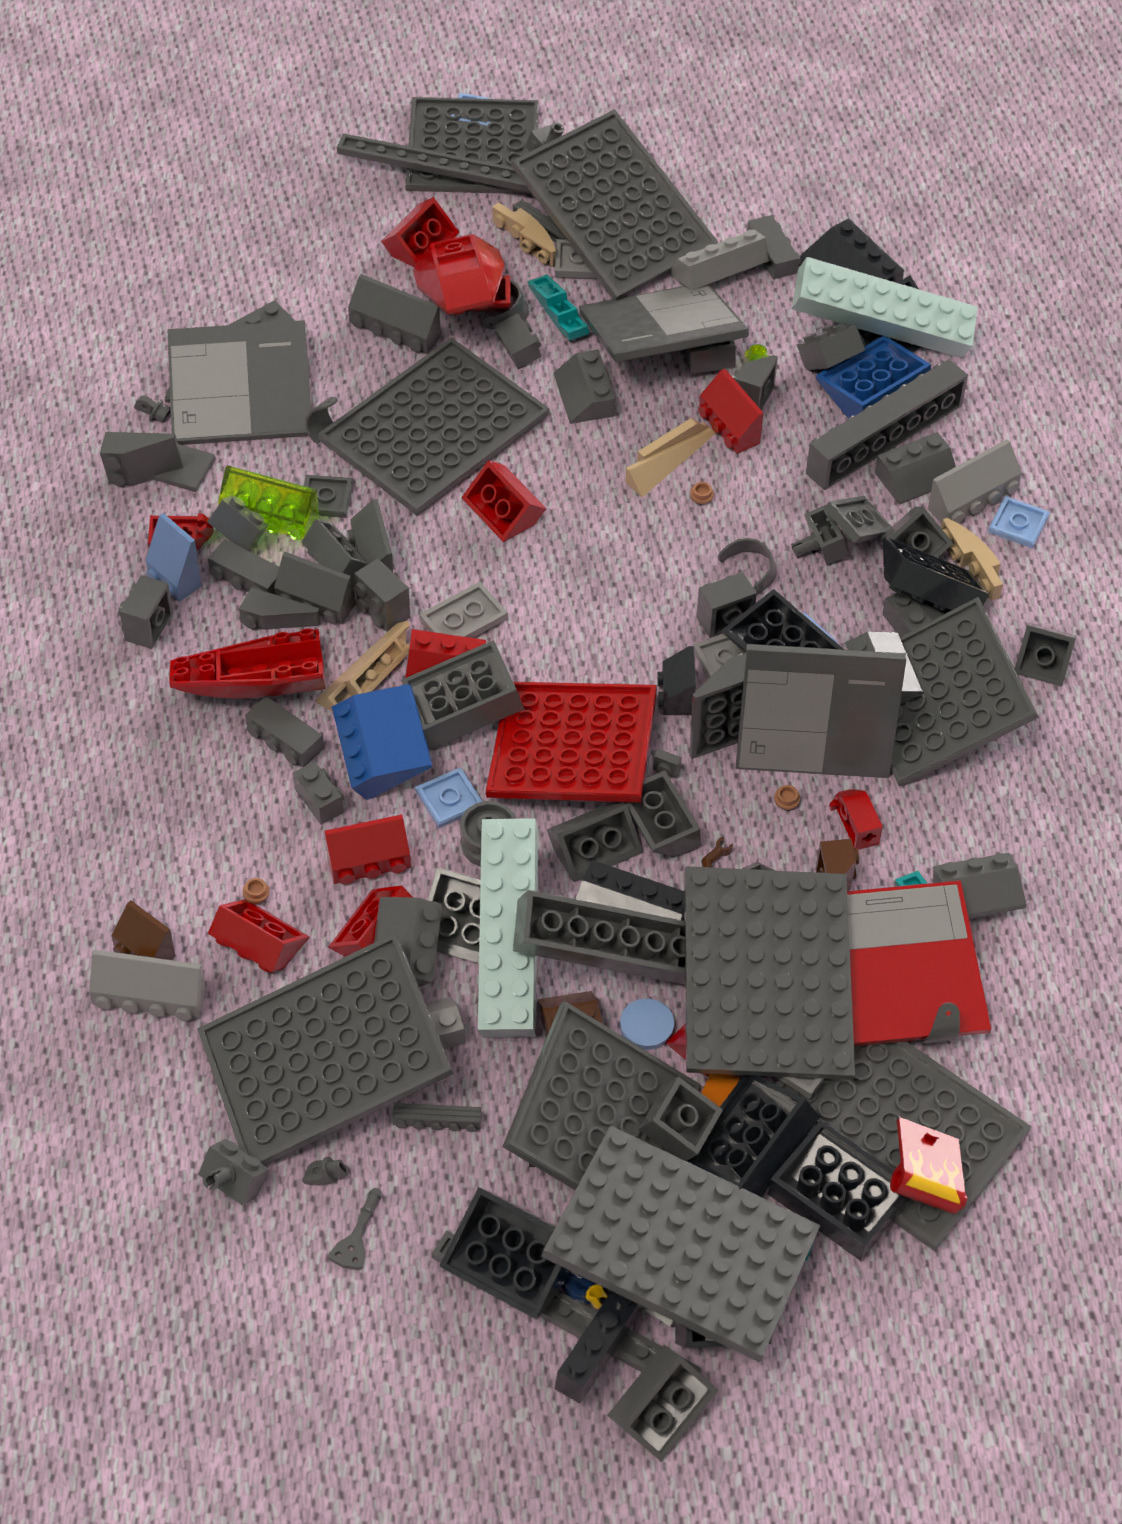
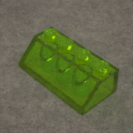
[218,465,319,540]

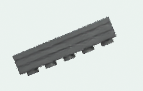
[513,199,567,243]
[392,1103,482,1132]

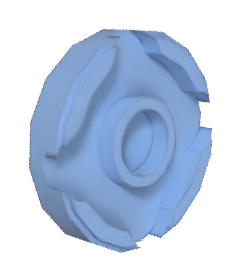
[620,998,675,1050]

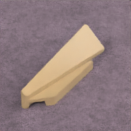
[625,418,716,497]
[314,621,410,712]

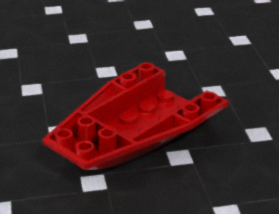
[413,234,505,315]
[169,628,326,699]

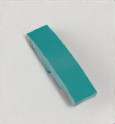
[527,275,590,341]

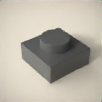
[653,749,682,778]

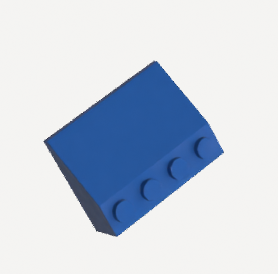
[816,336,931,418]
[332,684,433,800]

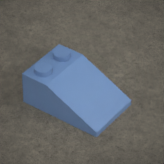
[146,513,202,602]

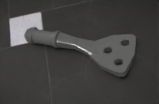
[328,1188,382,1270]

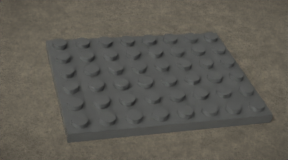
[511,109,718,300]
[318,337,550,515]
[684,866,855,1080]
[197,933,454,1165]
[777,1042,1032,1251]
[541,1125,820,1363]

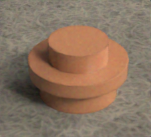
[690,482,714,504]
[774,785,800,810]
[243,878,269,904]

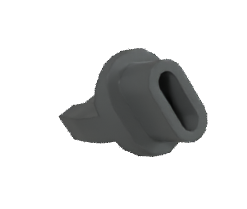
[134,395,171,422]
[302,1157,348,1185]

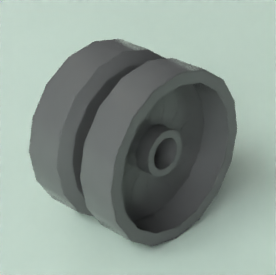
[460,801,516,867]

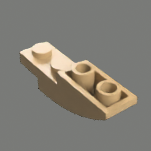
[492,202,556,267]
[941,518,1003,601]

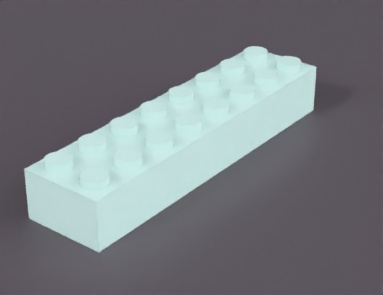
[792,257,978,357]
[478,818,538,1037]

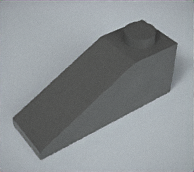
[239,587,320,630]

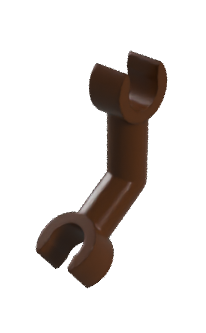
[701,837,733,868]

